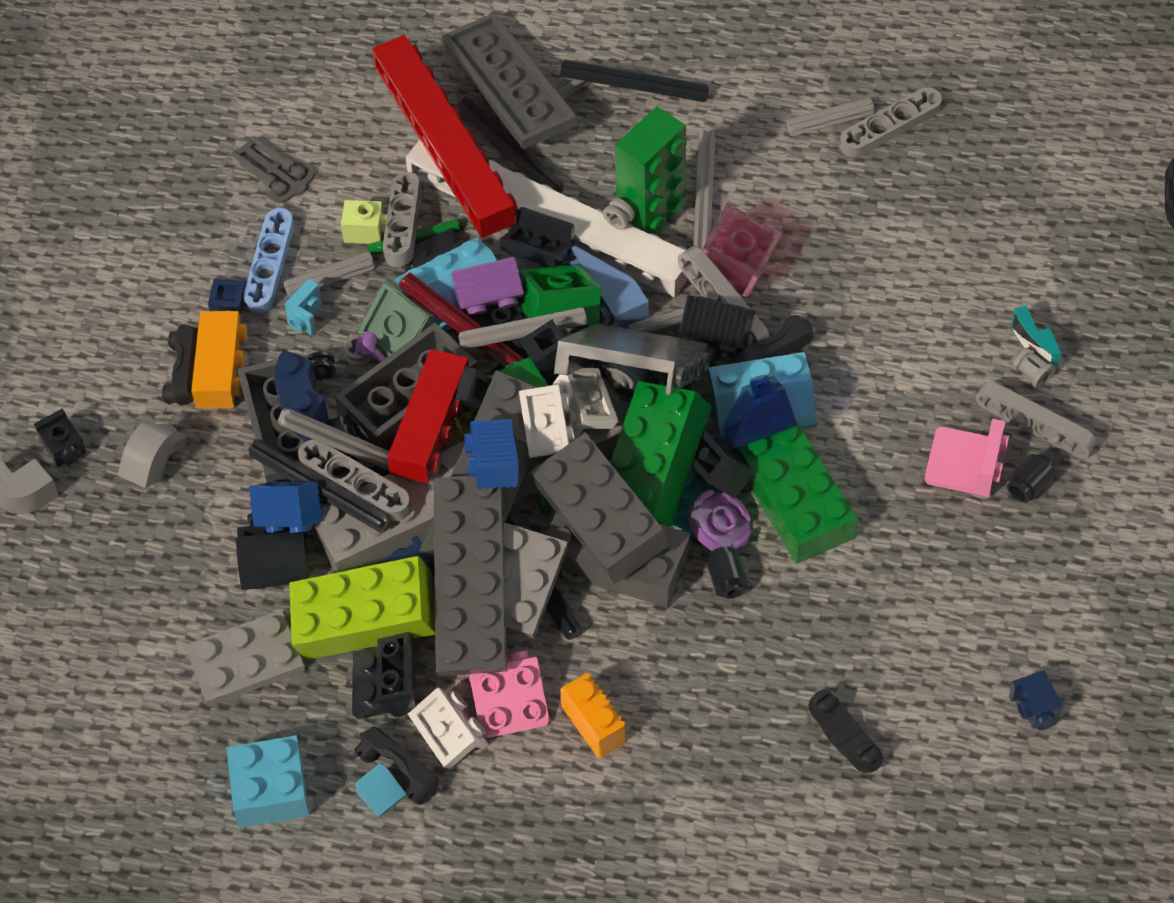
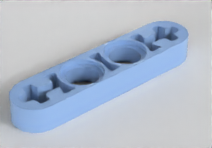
[243,208,294,314]

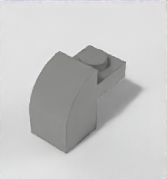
[117,420,188,488]
[0,458,59,514]

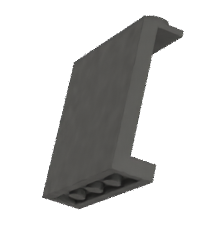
[554,323,711,395]

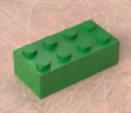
[615,106,687,234]
[610,381,712,527]
[735,417,858,564]

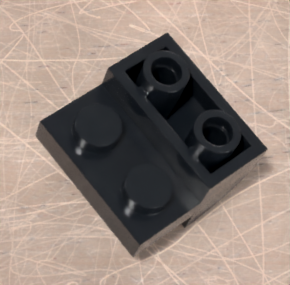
[236,525,309,590]
[352,632,415,719]

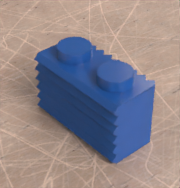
[464,419,518,490]
[249,482,323,533]

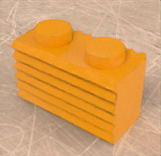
[560,673,626,759]

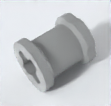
[1012,346,1056,389]

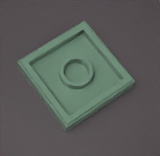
[357,279,435,357]

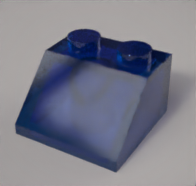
[722,374,797,448]

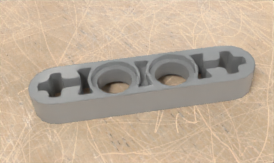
[840,87,942,157]
[383,172,422,267]
[678,246,770,347]
[976,381,1097,459]
[298,440,411,521]

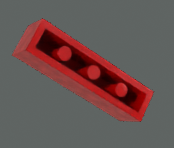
[387,349,469,484]

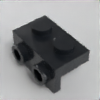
[500,207,575,267]

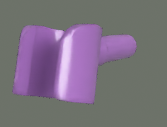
[356,331,386,362]

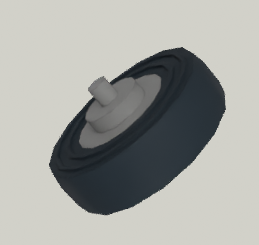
[594,360,652,398]

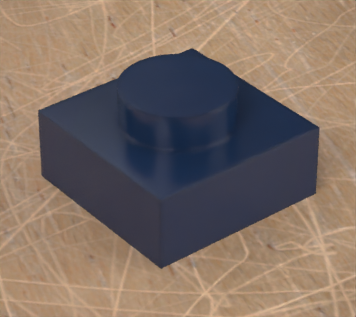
[208,279,246,314]

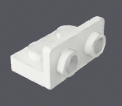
[553,368,618,439]
[519,384,574,459]
[408,687,489,769]

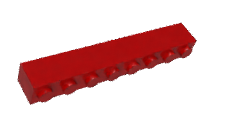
[372,34,518,239]

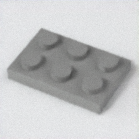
[504,523,569,639]
[185,610,305,707]

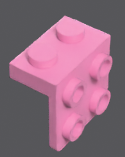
[925,419,1009,497]
[468,650,549,738]

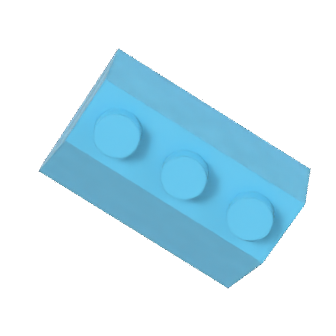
[395,237,497,332]
[708,352,817,441]

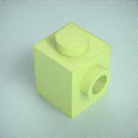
[341,200,387,244]

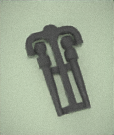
[231,136,315,203]

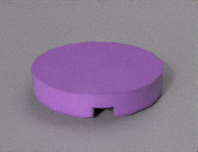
[688,490,752,552]

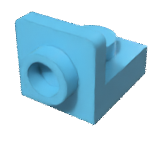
[285,279,321,335]

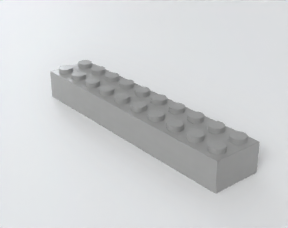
[311,377,628,573]

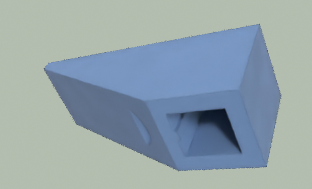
[569,246,649,329]

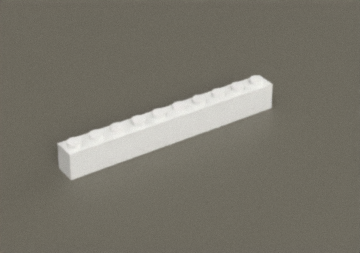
[406,139,688,298]

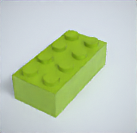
[289,556,435,659]

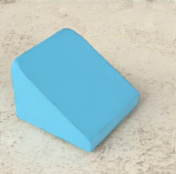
[355,763,406,818]

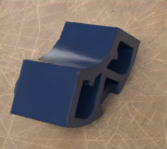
[275,349,329,441]

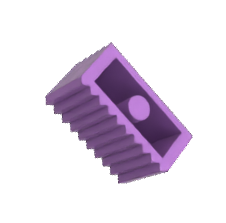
[451,257,524,316]

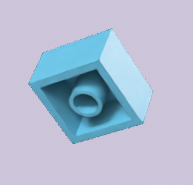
[226,735,309,828]

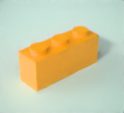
[191,311,247,408]

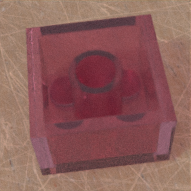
[702,203,782,298]

